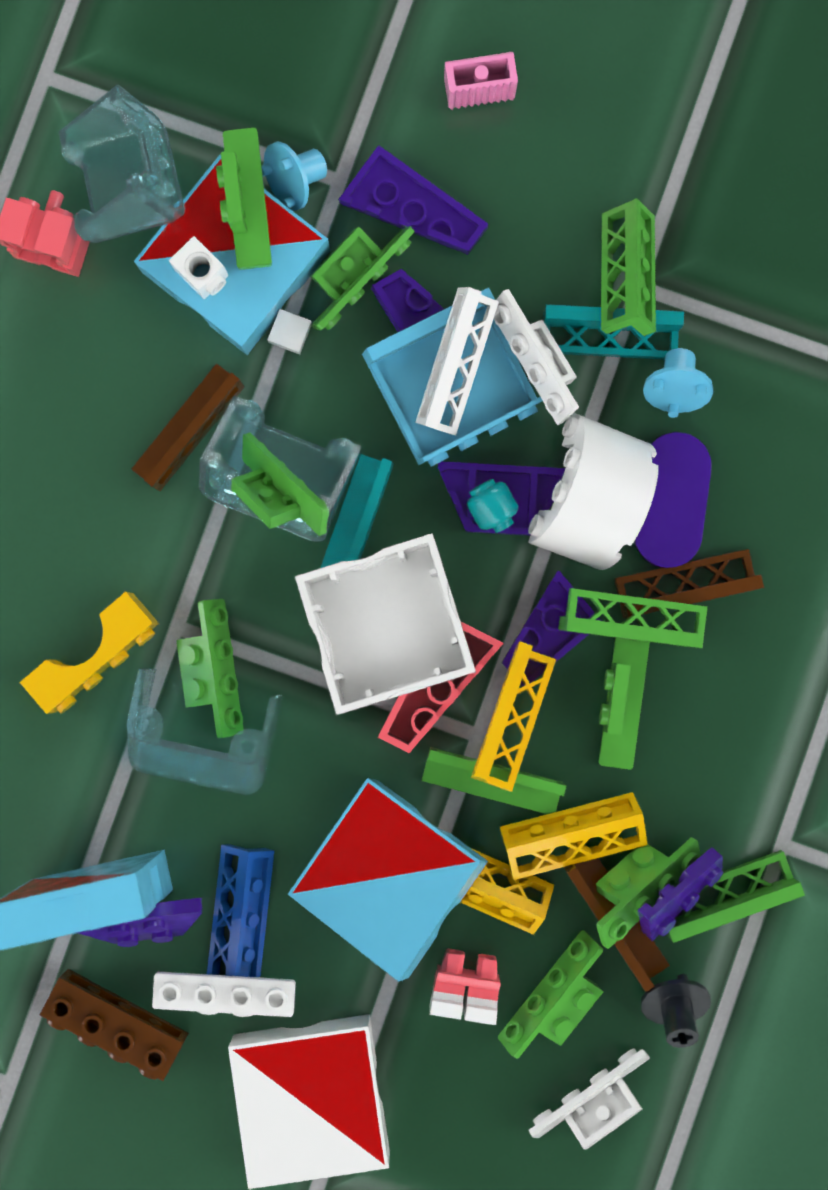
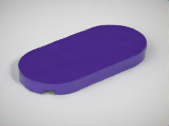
[633,432,712,568]

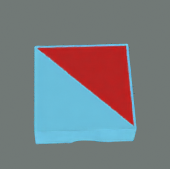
[134,155,331,355]
[288,778,488,982]
[0,849,173,950]

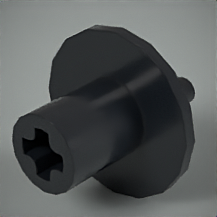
[641,974,711,1048]

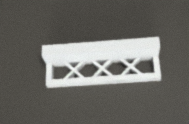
[415,287,499,436]

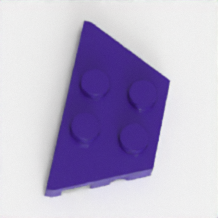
[438,461,566,536]
[78,897,202,947]

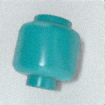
[467,479,519,533]

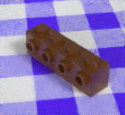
[39,969,189,1081]

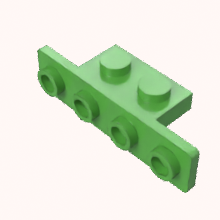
[216,128,272,270]
[310,226,415,330]
[231,432,329,536]
[176,599,244,738]
[598,638,650,770]
[596,837,701,949]
[498,930,604,1059]

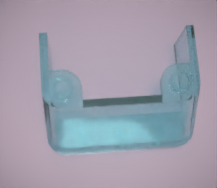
[127,668,283,795]

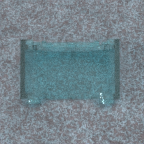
[59,84,185,243]
[199,396,362,542]

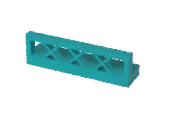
[543,304,684,359]
[320,454,393,569]

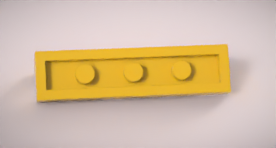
[471,641,556,792]
[500,792,648,880]
[460,848,554,935]

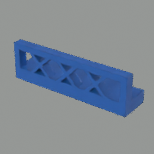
[207,844,274,978]

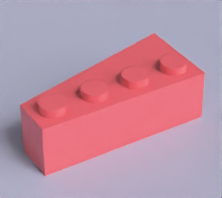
[378,621,504,753]

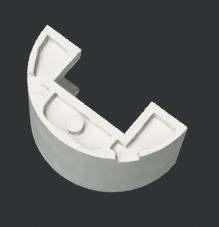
[528,413,658,570]

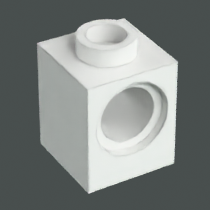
[169,236,229,300]

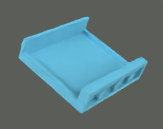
[362,288,543,466]

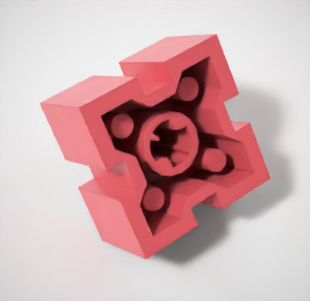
[0,190,91,277]

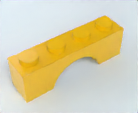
[20,592,159,714]

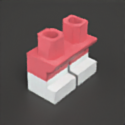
[429,948,501,1025]

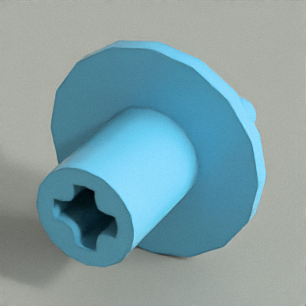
[262,141,327,211]
[643,348,713,418]

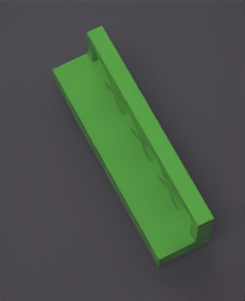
[601,198,656,336]
[558,588,707,648]
[421,747,566,814]
[666,850,805,943]

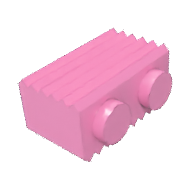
[444,52,518,110]

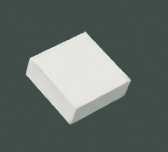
[268,309,312,355]

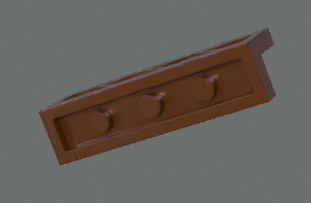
[131,363,245,491]
[614,549,764,618]
[563,858,670,992]

